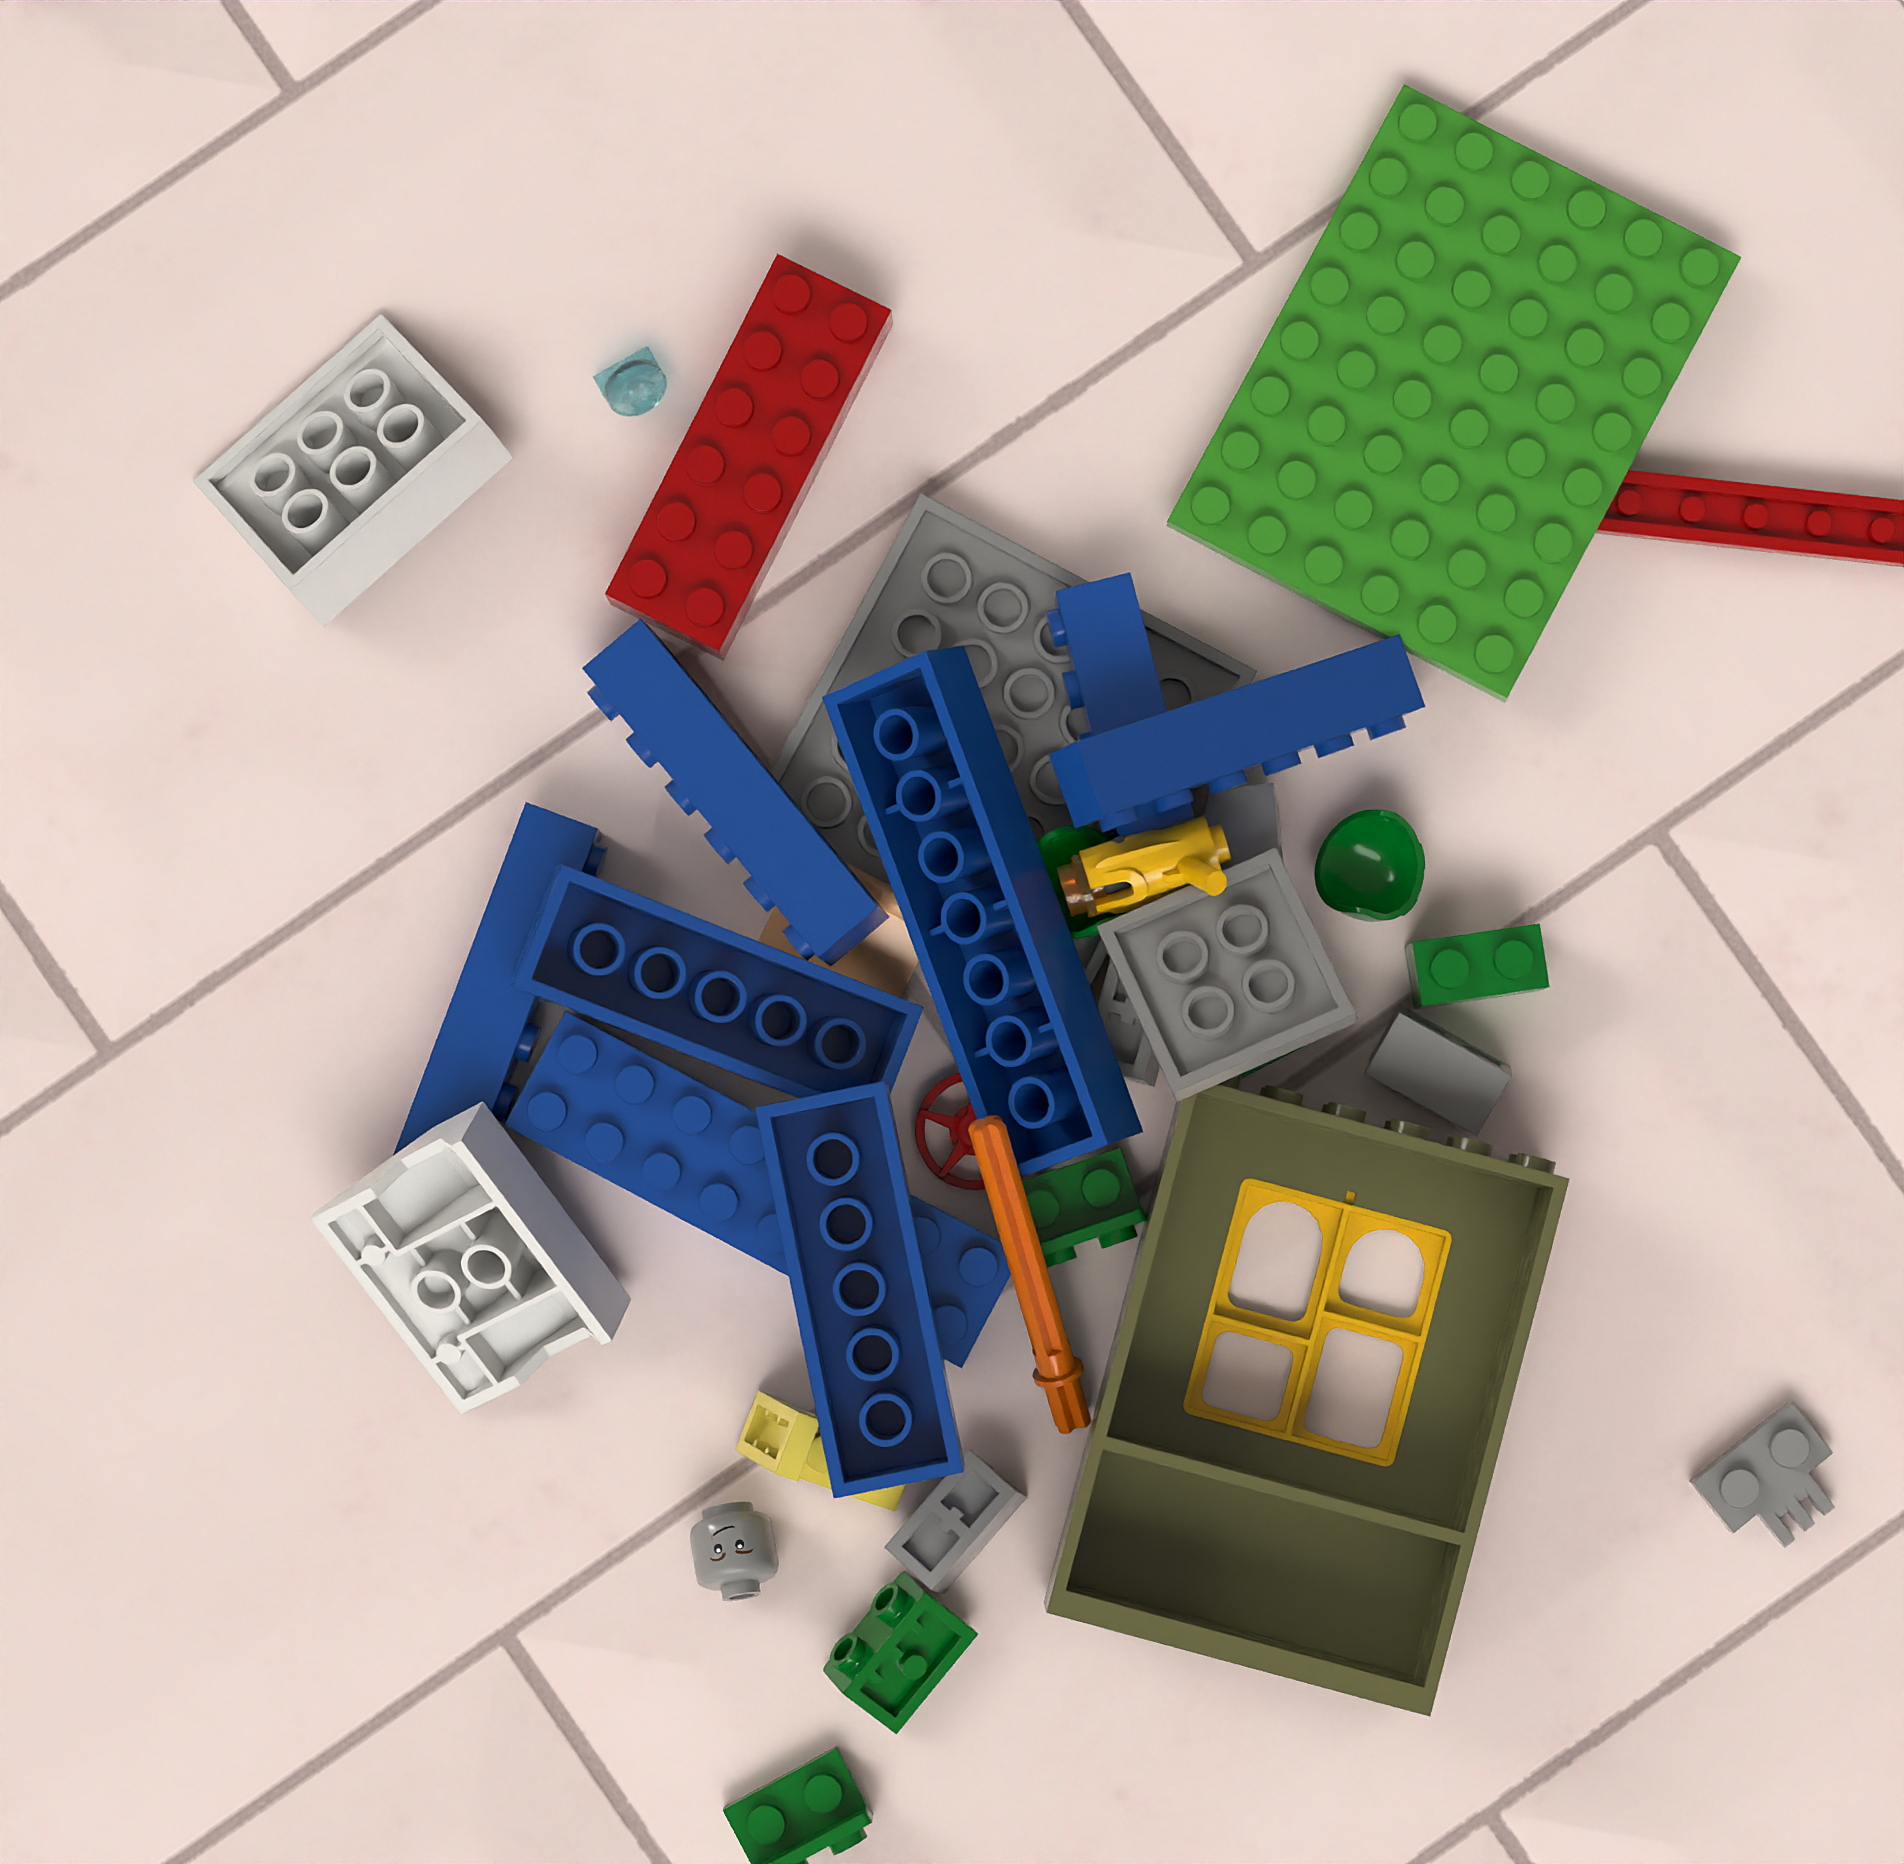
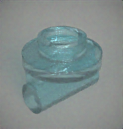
[593,346,667,417]

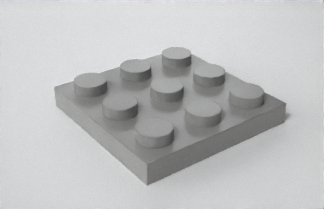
[1097,848,1358,1102]

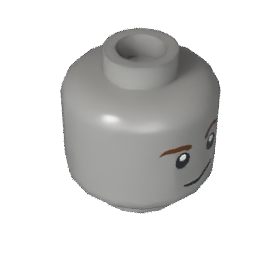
[690,1502,779,1601]

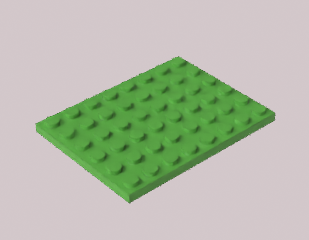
[1167,84,1741,703]

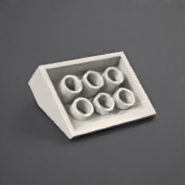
[193,314,514,627]

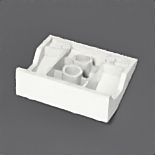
[310,1101,631,1414]

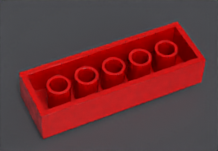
[605,254,893,661]

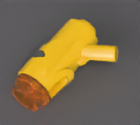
[1056,815,1232,918]

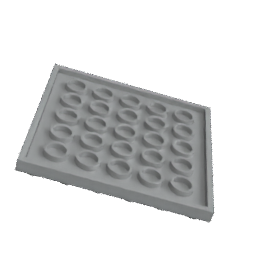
[770,493,1257,986]

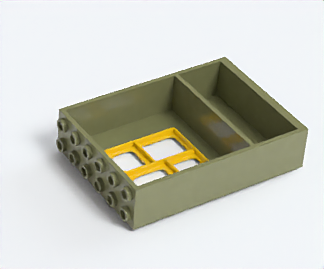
[1044,1076,1570,1717]

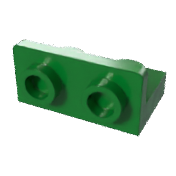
[1022,1147,1147,1268]
[823,1571,978,1735]
[723,1746,873,1864]

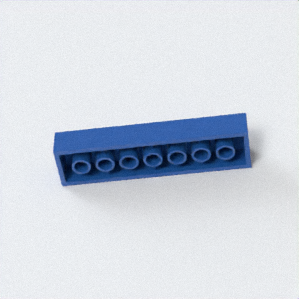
[822,645,1143,1177]
[504,1011,1011,1368]

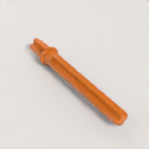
[968,1115,1092,1434]

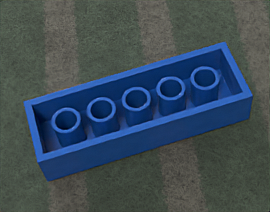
[509,864,924,1098]
[755,1081,965,1499]

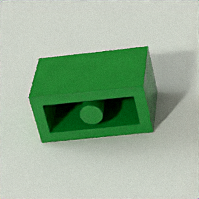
[1404,923,1550,1010]

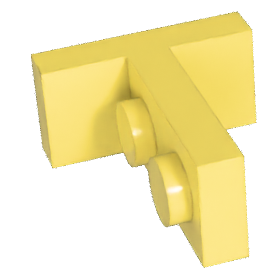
[735,1390,905,1512]

